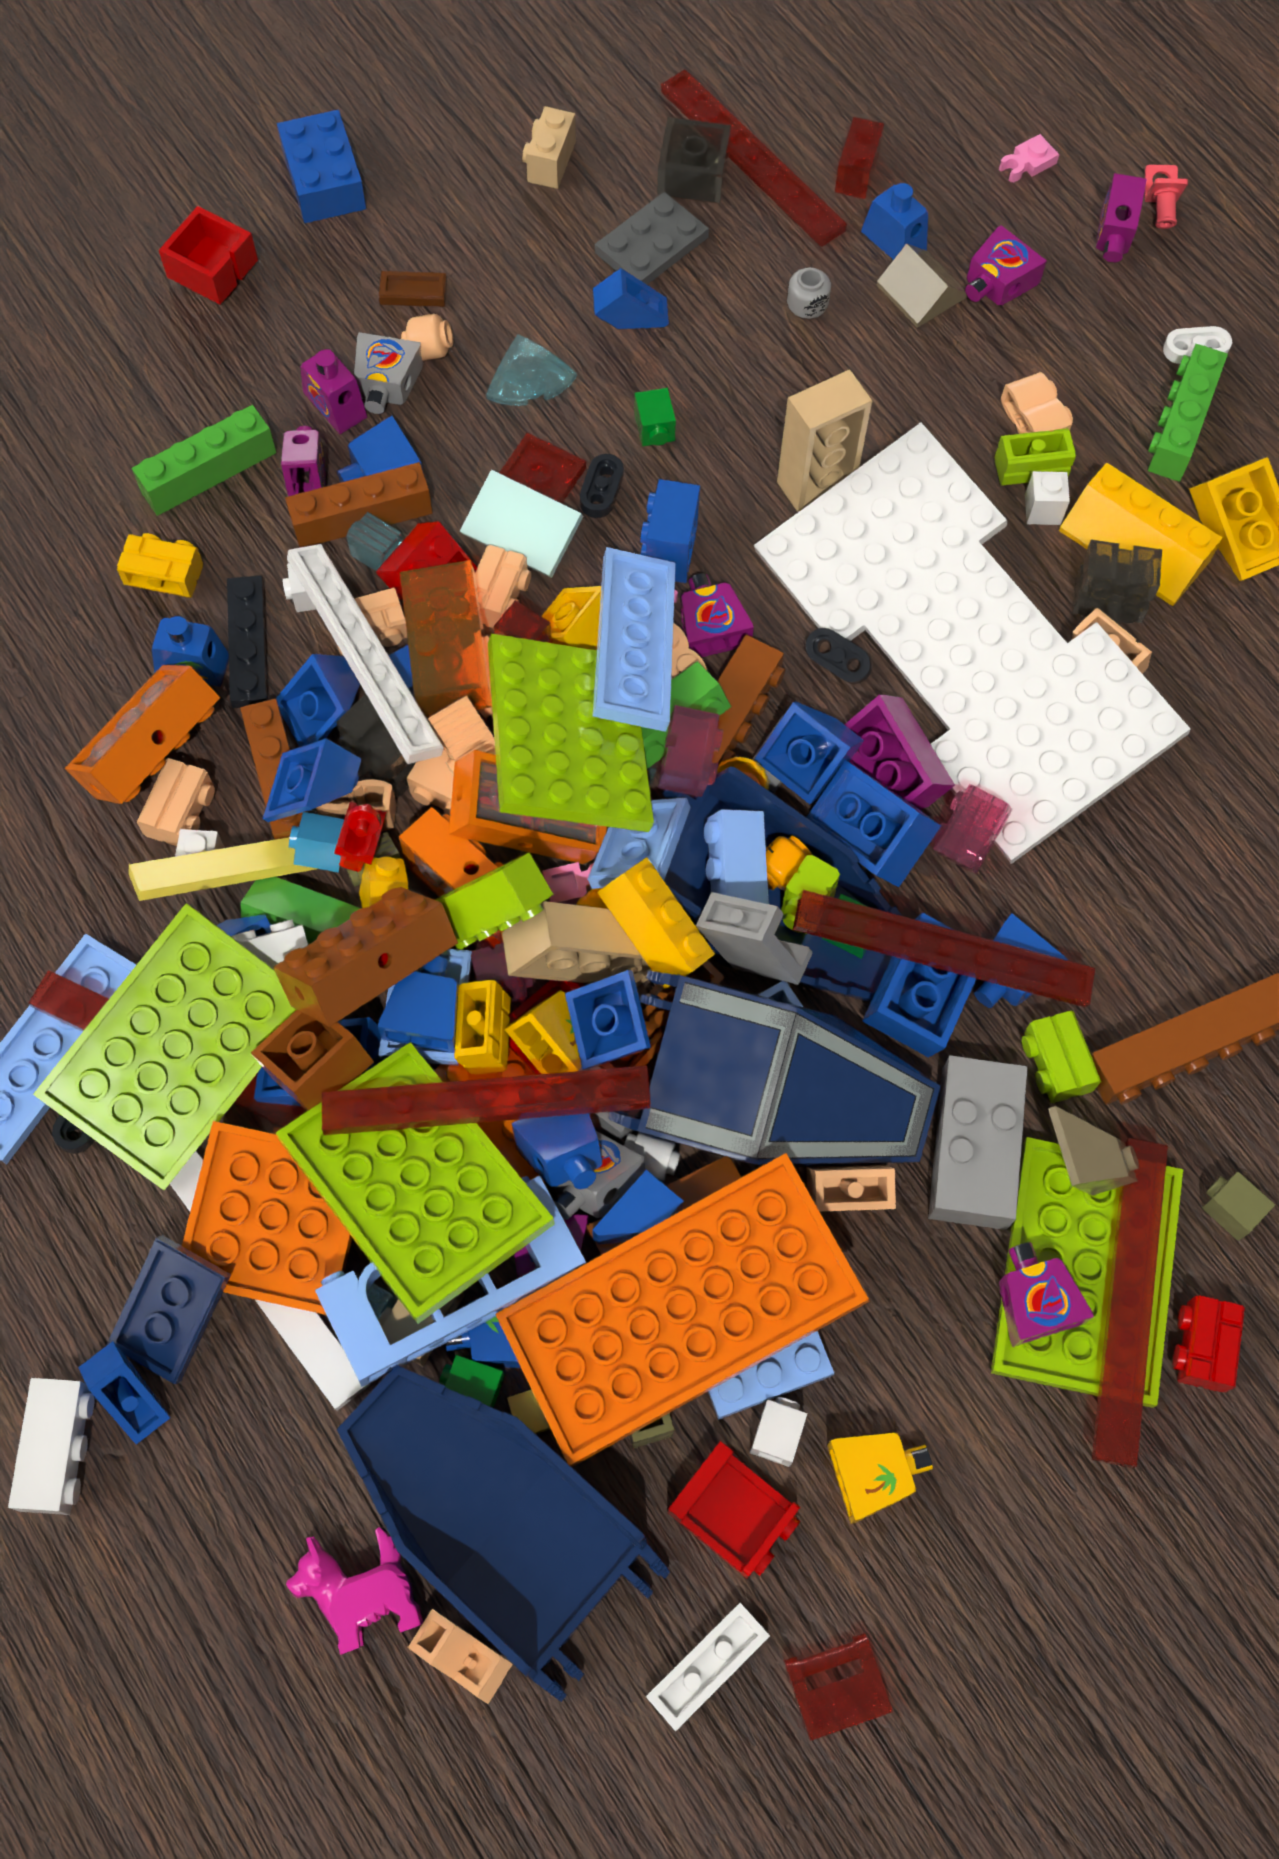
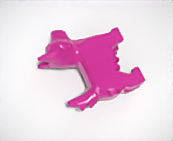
[286,1527,423,1655]

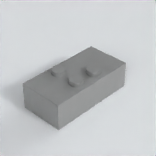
[928,1055,1027,1230]

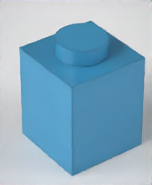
[289,812,344,872]

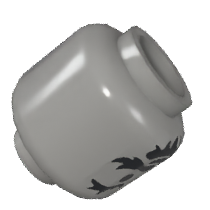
[787,267,831,319]

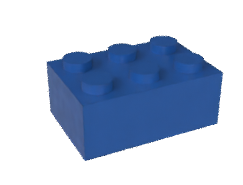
[276,109,366,223]
[862,913,989,1058]

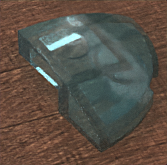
[486,334,577,406]

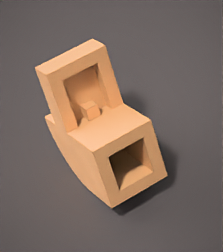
[408,1609,513,1704]

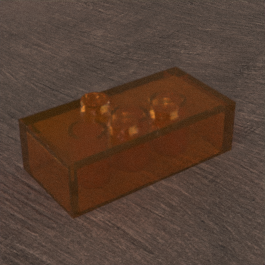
[400,560,492,718]

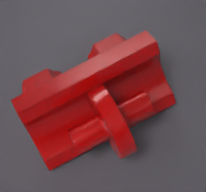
[334,801,386,872]

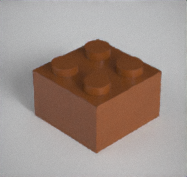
[251,1010,374,1111]

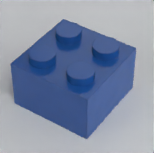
[640,479,700,583]

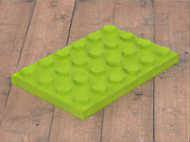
[488,633,654,832]
[33,903,297,1190]
[276,1042,555,1324]
[991,1137,1183,1408]

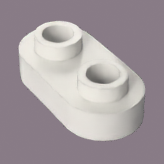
[1163,326,1232,364]

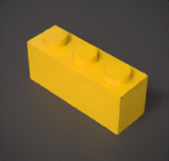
[597,857,715,989]

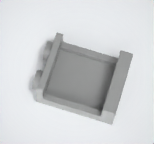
[696,892,812,985]

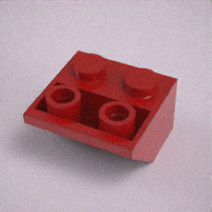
[376,521,477,623]

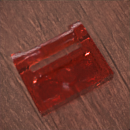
[783,1633,893,1741]

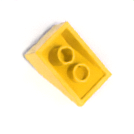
[1189,457,1279,581]

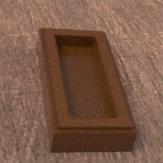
[379,271,447,307]

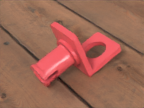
[1145,165,1188,229]

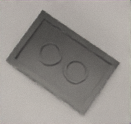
[595,192,709,285]

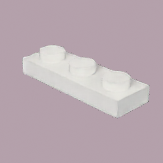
[646,1603,770,1731]

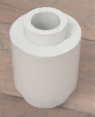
[624,1132,681,1181]

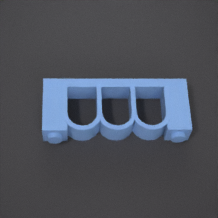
[315,1176,586,1387]

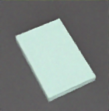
[460,470,584,578]

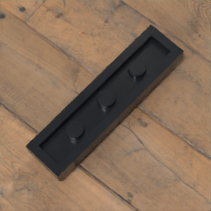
[227,576,268,708]

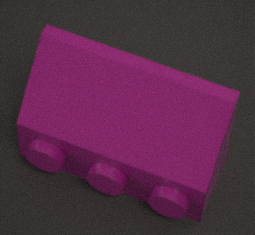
[845,694,955,810]

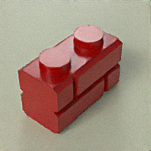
[1172,1296,1245,1393]

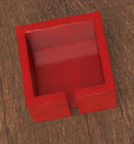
[159,206,258,305]

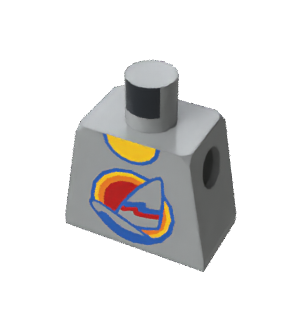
[354,332,424,414]
[553,1131,645,1220]

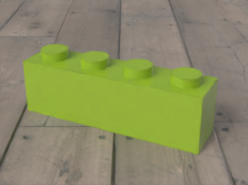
[435,853,554,950]

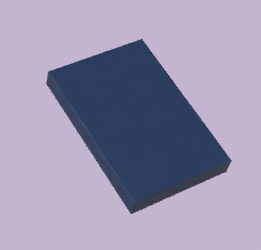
[107,1235,231,1384]

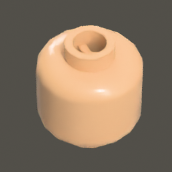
[401,314,453,361]

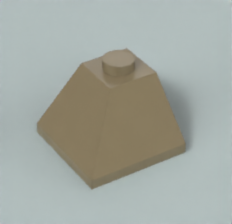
[1048,1106,1139,1195]

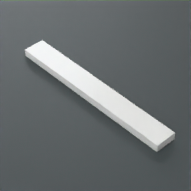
[287,544,443,764]
[170,1151,370,1411]

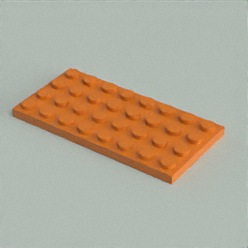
[495,1153,870,1467]

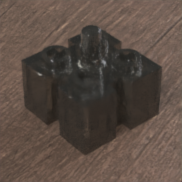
[1072,540,1162,625]
[336,694,416,798]

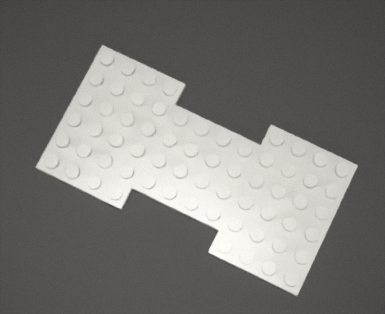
[754,423,1190,864]

